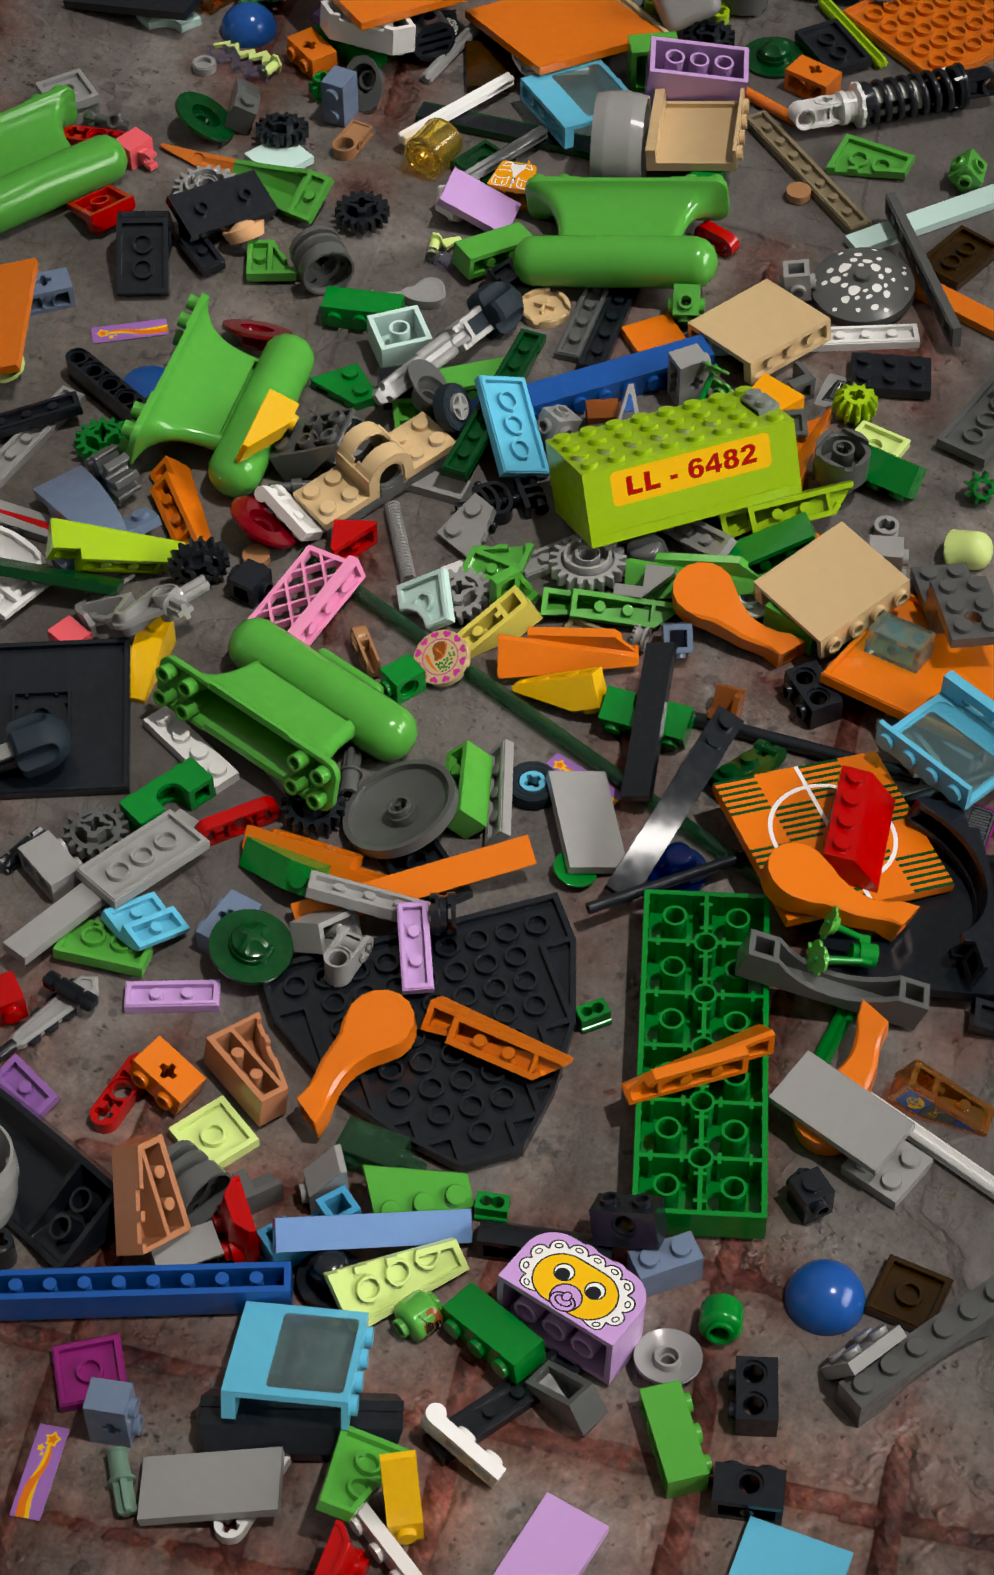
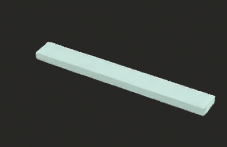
[844,184,994,249]

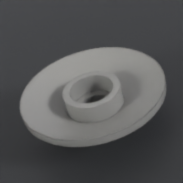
[633,1328,703,1385]

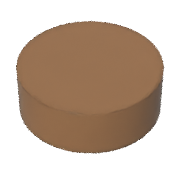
[786,182,811,205]
[242,544,271,567]

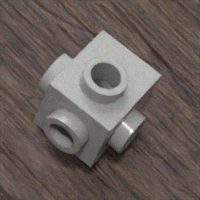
[779,259,816,301]
[537,405,582,442]

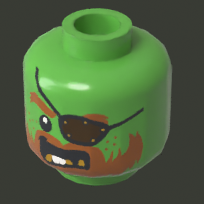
[392,1290,443,1341]

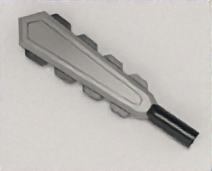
[0,975,99,1063]

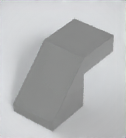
[613,564,677,599]

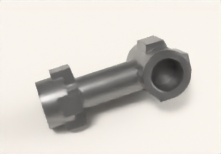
[83,107,130,131]

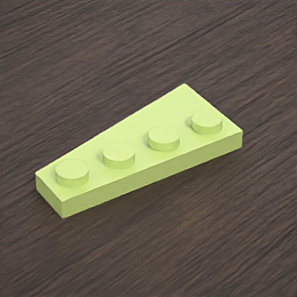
[323,1237,470,1335]

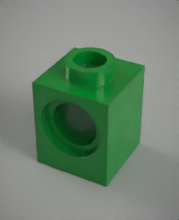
[379,653,426,704]

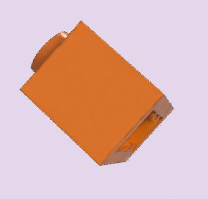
[286,27,338,79]
[784,55,842,99]
[128,1035,207,1116]

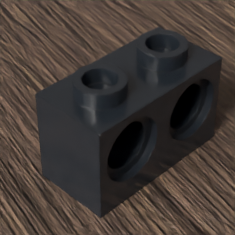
[781,660,844,730]
[728,1356,779,1437]

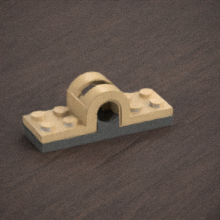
[293,412,456,539]

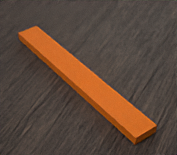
[290,834,537,919]

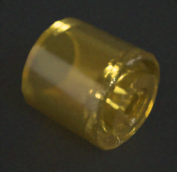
[404,117,463,177]

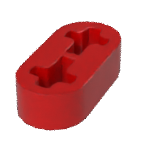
[694,220,740,258]

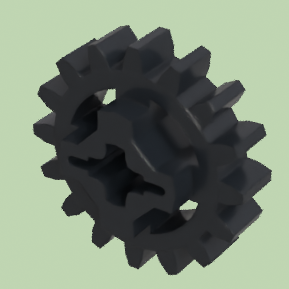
[683,18,735,46]
[255,112,309,148]
[335,190,390,235]
[167,536,230,585]
[280,789,346,838]

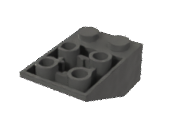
[269,407,356,482]

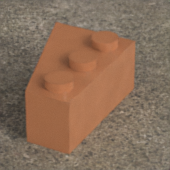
[204,1012,289,1127]
[111,1133,191,1256]

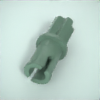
[106,1446,138,1518]

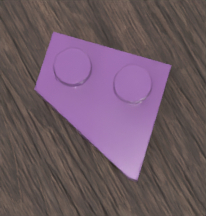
[0,1053,61,1117]

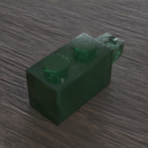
[335,1116,427,1175]

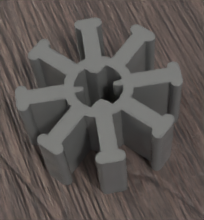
[84,444,141,504]

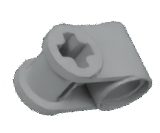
[323,926,374,987]

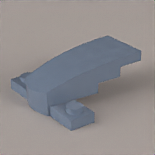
[33,465,162,570]

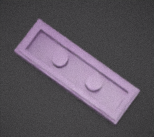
[396,901,434,995]
[124,979,221,1014]

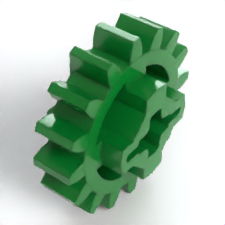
[74,417,130,462]

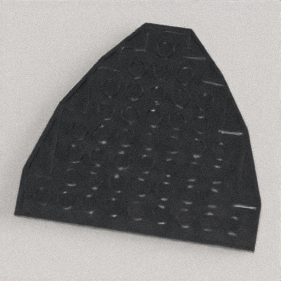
[261,892,576,1172]

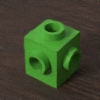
[947,148,988,194]
[668,284,705,325]

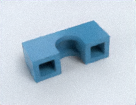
[257,1185,362,1268]

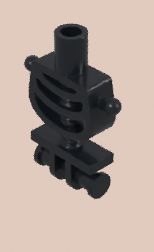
[454,475,549,530]

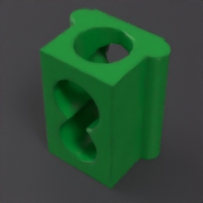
[574,997,612,1033]
[474,1191,511,1222]

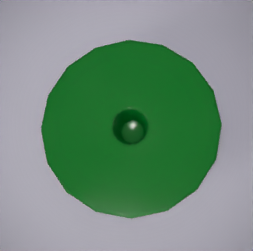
[553,852,597,888]

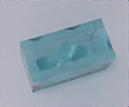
[864,611,936,673]

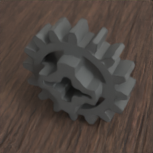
[63,803,130,860]

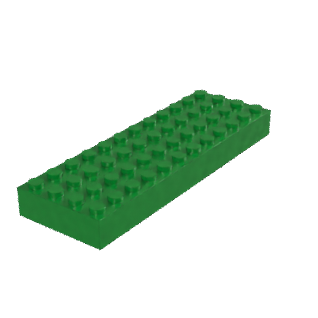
[632,889,770,1239]

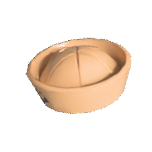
[222,219,264,245]

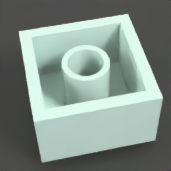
[367,305,433,368]

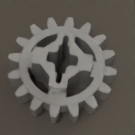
[448,566,490,625]

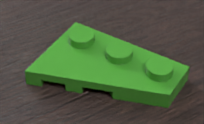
[53,918,153,978]
[315,1425,409,1522]

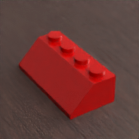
[821,765,895,893]

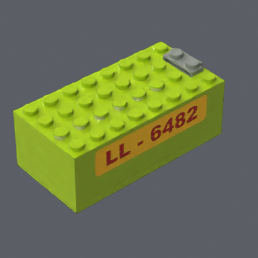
[545,386,802,549]

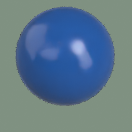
[221,1,278,48]
[784,1259,866,1336]

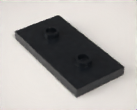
[165,170,278,242]

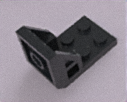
[116,211,175,297]

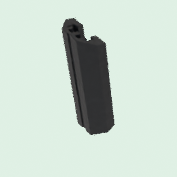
[198,1388,404,1462]

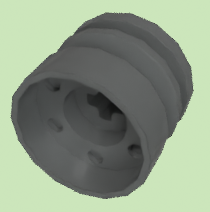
[289,225,354,295]
[167,1140,232,1227]

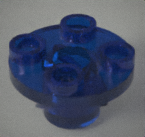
[647,842,708,891]

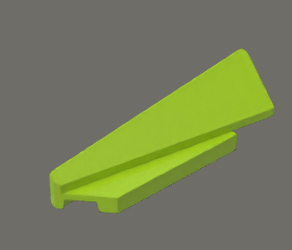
[717,480,854,538]
[46,518,185,574]

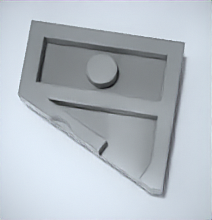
[437,493,497,558]

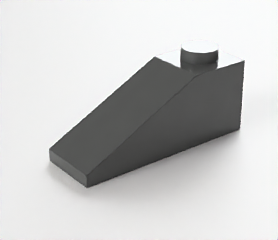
[224,77,260,136]

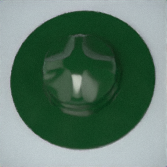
[745,37,806,79]
[175,92,235,143]
[208,909,293,985]

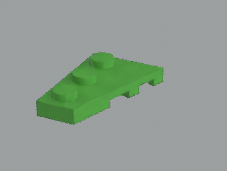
[826,133,915,180]
[362,1164,475,1213]

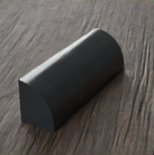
[476,1219,615,1263]

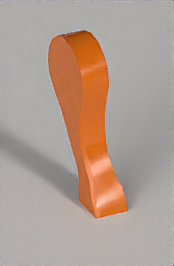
[672,562,806,668]
[760,842,920,941]
[296,990,417,1139]
[792,999,889,1156]

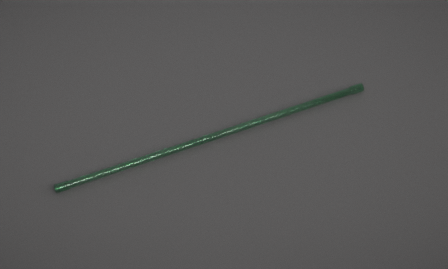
[299,546,762,889]

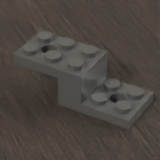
[910,563,994,648]

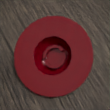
[222,319,293,352]
[230,496,298,548]

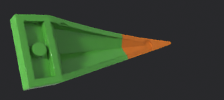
[160,143,334,225]

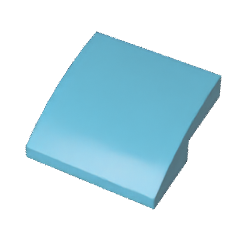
[100,891,190,951]

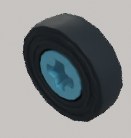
[512,761,555,810]

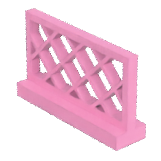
[248,545,366,646]

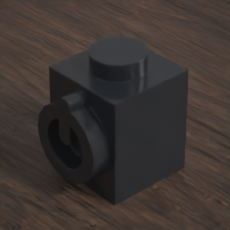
[227,558,273,609]
[786,1166,835,1226]

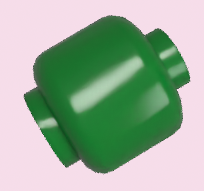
[698,1293,744,1345]

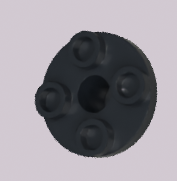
[296,1249,360,1309]

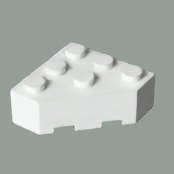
[320,0,416,56]

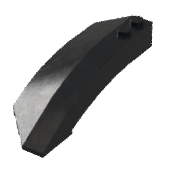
[0,1083,115,1268]

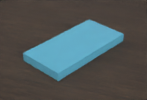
[474,375,550,478]

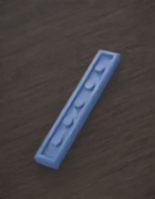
[272,1209,472,1253]

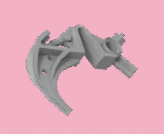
[75,573,210,637]

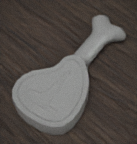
[371,277,446,309]

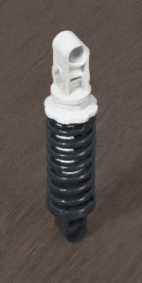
[787,62,994,131]

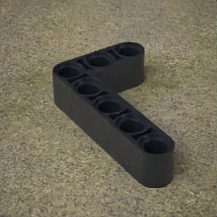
[65,348,149,422]

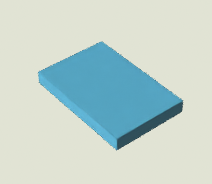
[728,1516,854,1575]

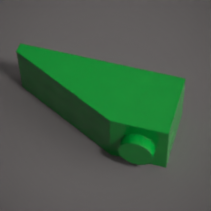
[239,836,331,897]

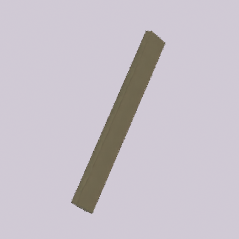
[747,110,871,234]

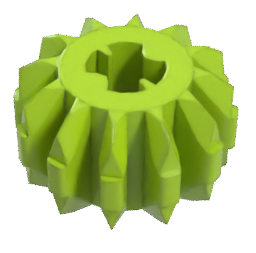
[832,382,878,427]

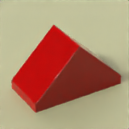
[330,519,378,571]

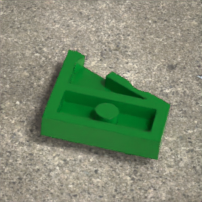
[310,363,377,411]

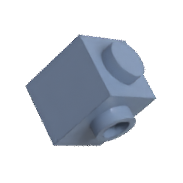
[660,622,693,659]

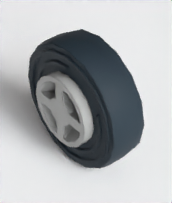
[433,383,471,433]

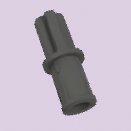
[340,746,363,801]

